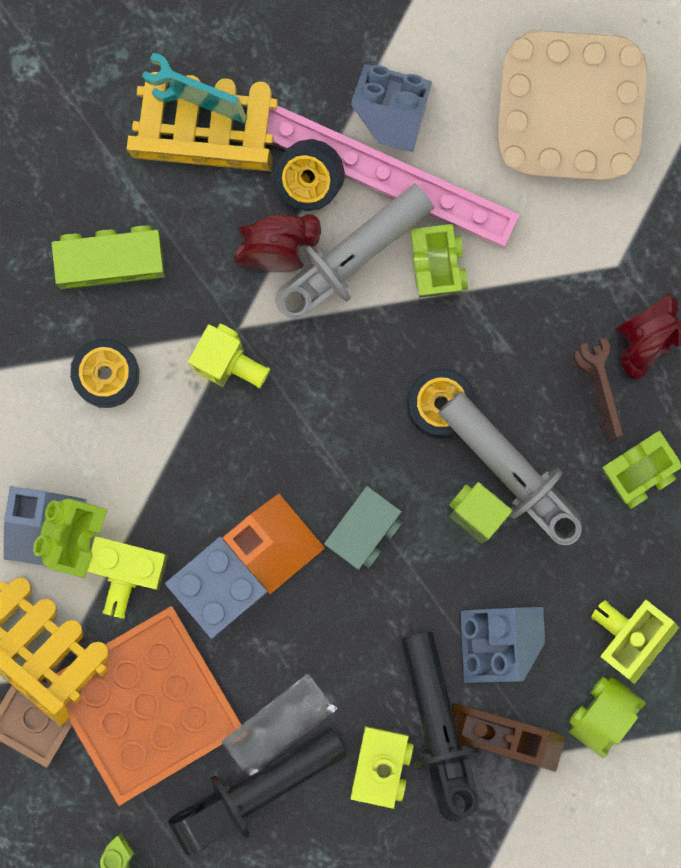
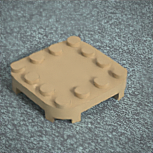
[498,29,647,180]

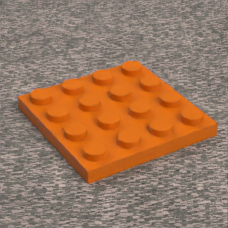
[46,606,245,806]

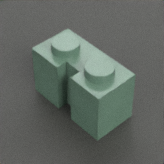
[324,486,403,571]

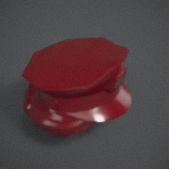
[234,214,322,272]
[615,294,681,379]

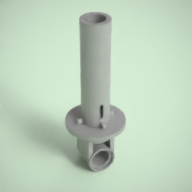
[275,183,434,319]
[438,391,582,545]

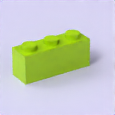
[51,226,165,289]
[449,482,512,544]

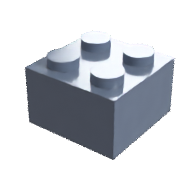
[165,536,268,639]

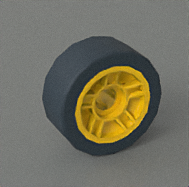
[274,139,345,211]
[70,339,140,408]
[407,369,475,438]

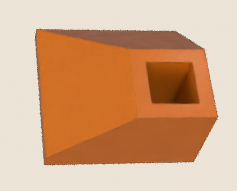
[223,494,325,594]

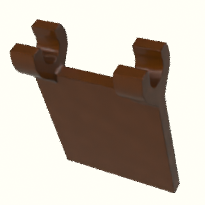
[573,338,623,443]

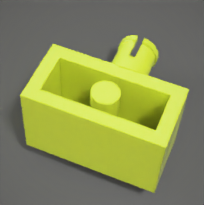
[188,324,270,389]
[87,536,168,619]
[591,600,679,684]
[351,726,414,809]

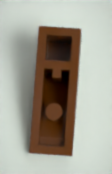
[452,703,566,772]

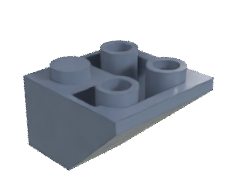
[351,64,432,152]
[4,486,87,566]
[461,607,545,683]

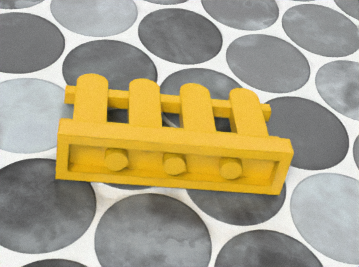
[127,72,278,172]
[0,577,109,727]

